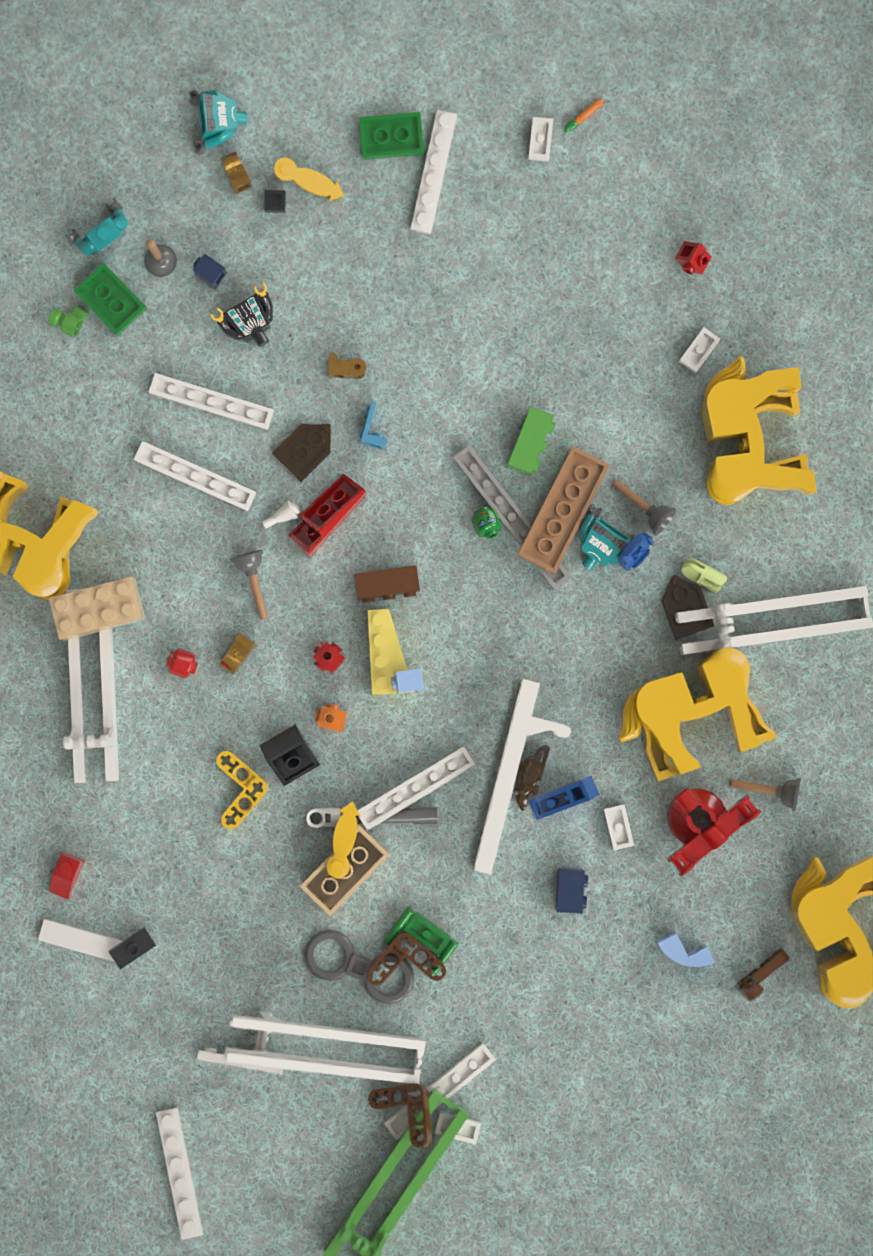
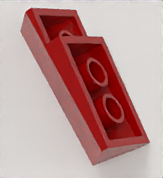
[288,473,366,558]

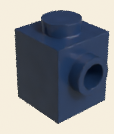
[193,253,227,289]

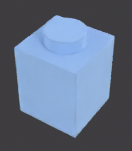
[391,669,424,693]

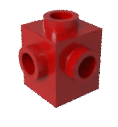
[674,241,712,275]
[313,641,346,674]

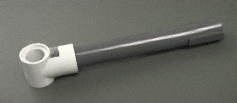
[306,807,437,828]

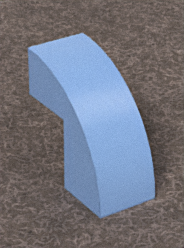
[656,932,715,967]

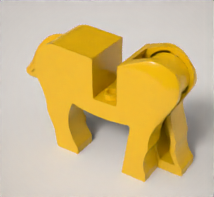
[701,356,817,505]
[0,471,98,600]
[618,648,777,781]
[790,854,873,1008]

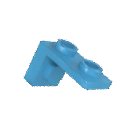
[358,401,388,450]

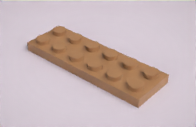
[517,446,609,575]

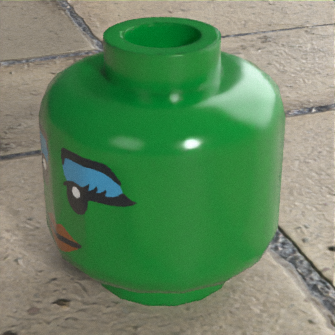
[472,507,502,539]

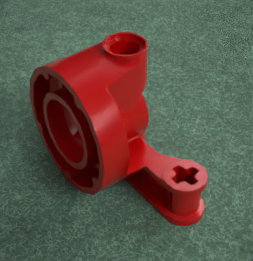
[667,788,762,877]

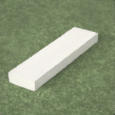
[38,919,122,962]

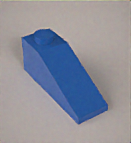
[529,775,599,820]

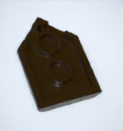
[272,424,331,482]
[661,574,715,640]

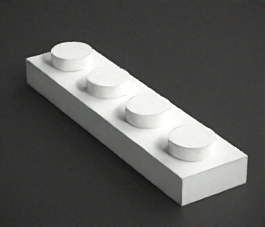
[197,1047,283,1075]

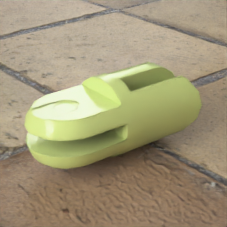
[681,559,727,593]

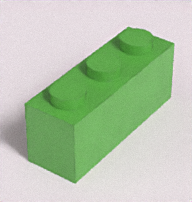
[507,407,556,476]

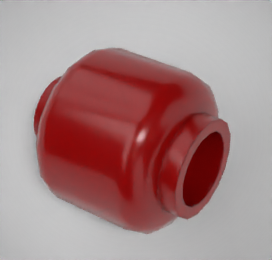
[166,648,198,679]

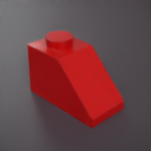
[49,853,85,900]

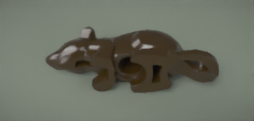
[513,745,550,811]

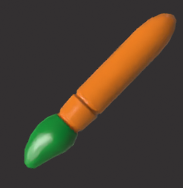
[564,99,604,132]

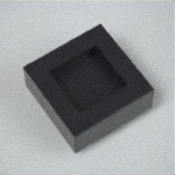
[264,190,286,213]

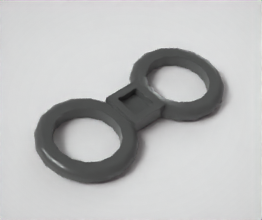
[305,930,414,1004]

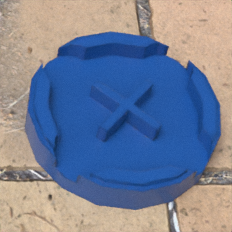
[619,532,653,571]

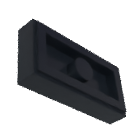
[108,927,156,970]

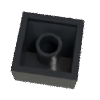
[259,724,320,786]

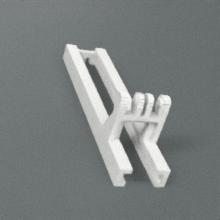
[674,586,873,655]
[63,589,119,783]
[474,679,571,874]
[224,1011,426,1084]

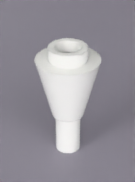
[262,500,300,529]

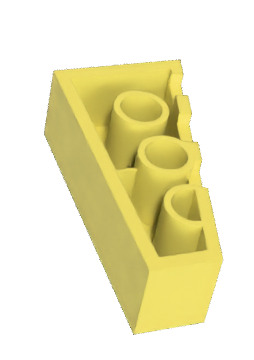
[368,609,415,695]

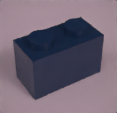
[556,868,588,914]

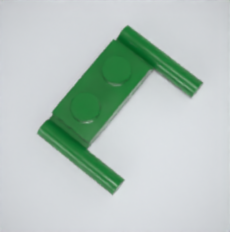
[383,907,459,977]

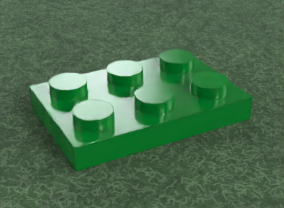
[359,112,424,160]
[74,263,147,337]

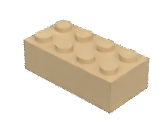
[49,577,146,641]
[300,824,390,916]

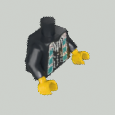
[209,281,273,347]

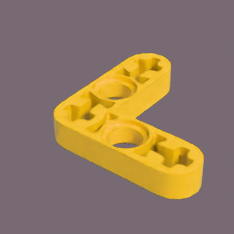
[216,751,268,829]

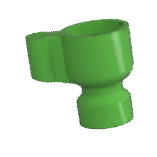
[48,307,88,337]

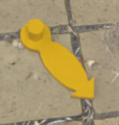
[274,157,344,202]
[326,801,361,878]

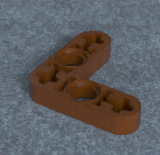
[367,933,447,986]
[735,949,789,1002]
[368,1083,432,1148]

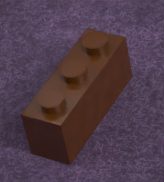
[354,565,420,603]

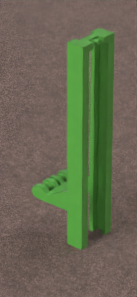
[323,1088,469,1256]

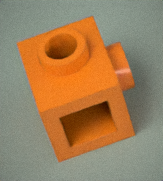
[315,703,348,732]

